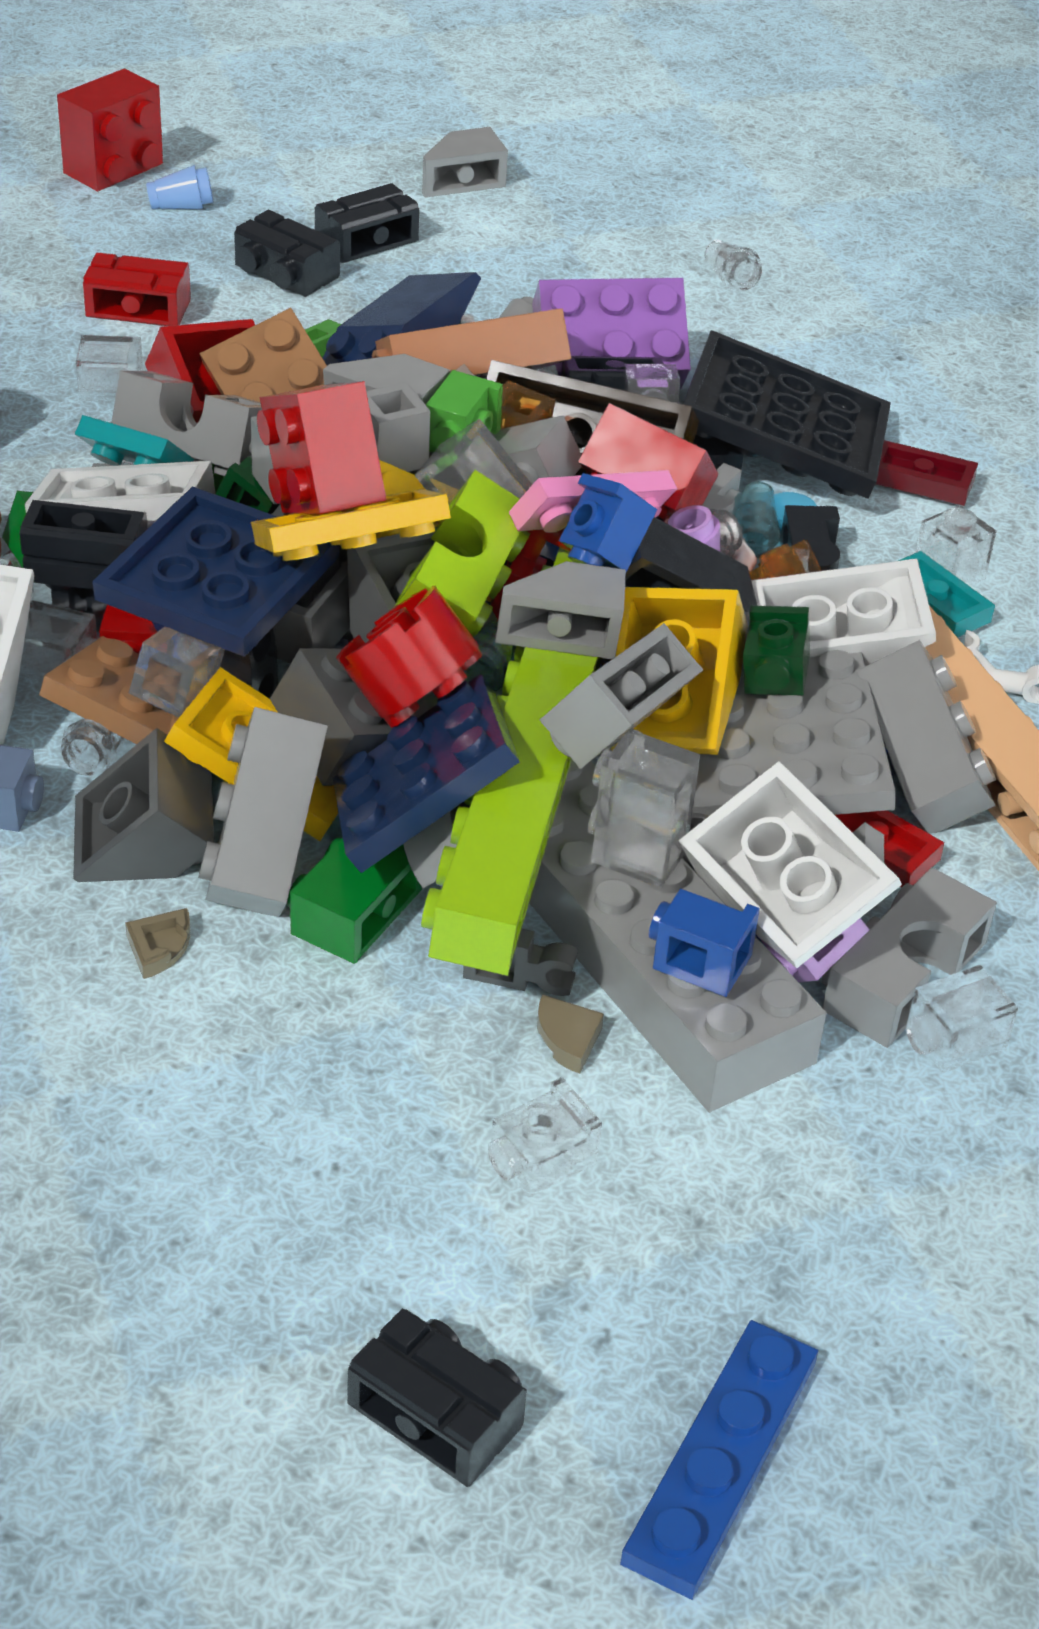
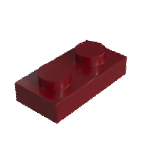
[876,440,978,506]

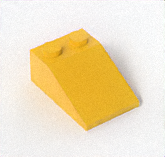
[606,587,748,755]

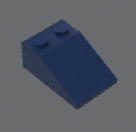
[323,272,481,366]

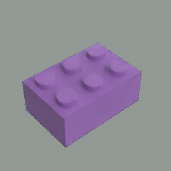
[532,278,691,390]

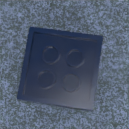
[92,486,340,657]
[333,673,520,873]

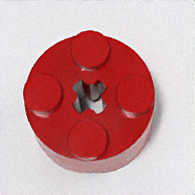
[336,586,482,728]

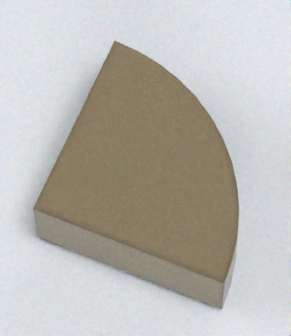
[125,908,190,979]
[537,994,604,1074]

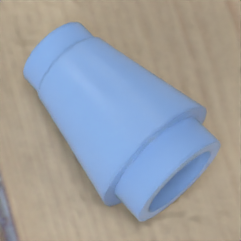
[146,165,214,209]

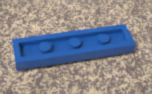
[620,1320,819,1600]

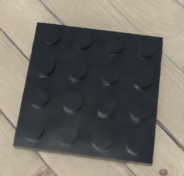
[683,330,891,499]

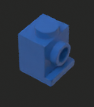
[559,473,658,572]
[649,888,760,997]

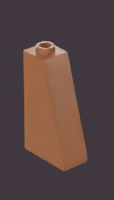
[372,308,571,378]

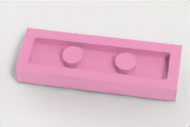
[509,470,677,533]

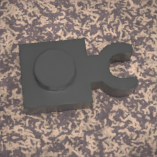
[463,929,578,996]

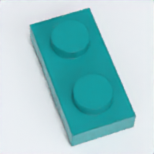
[75,415,194,466]
[898,551,995,638]

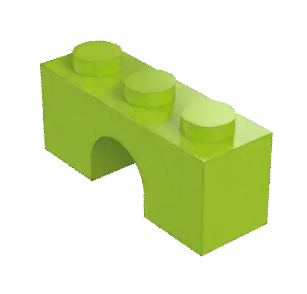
[393,469,530,637]

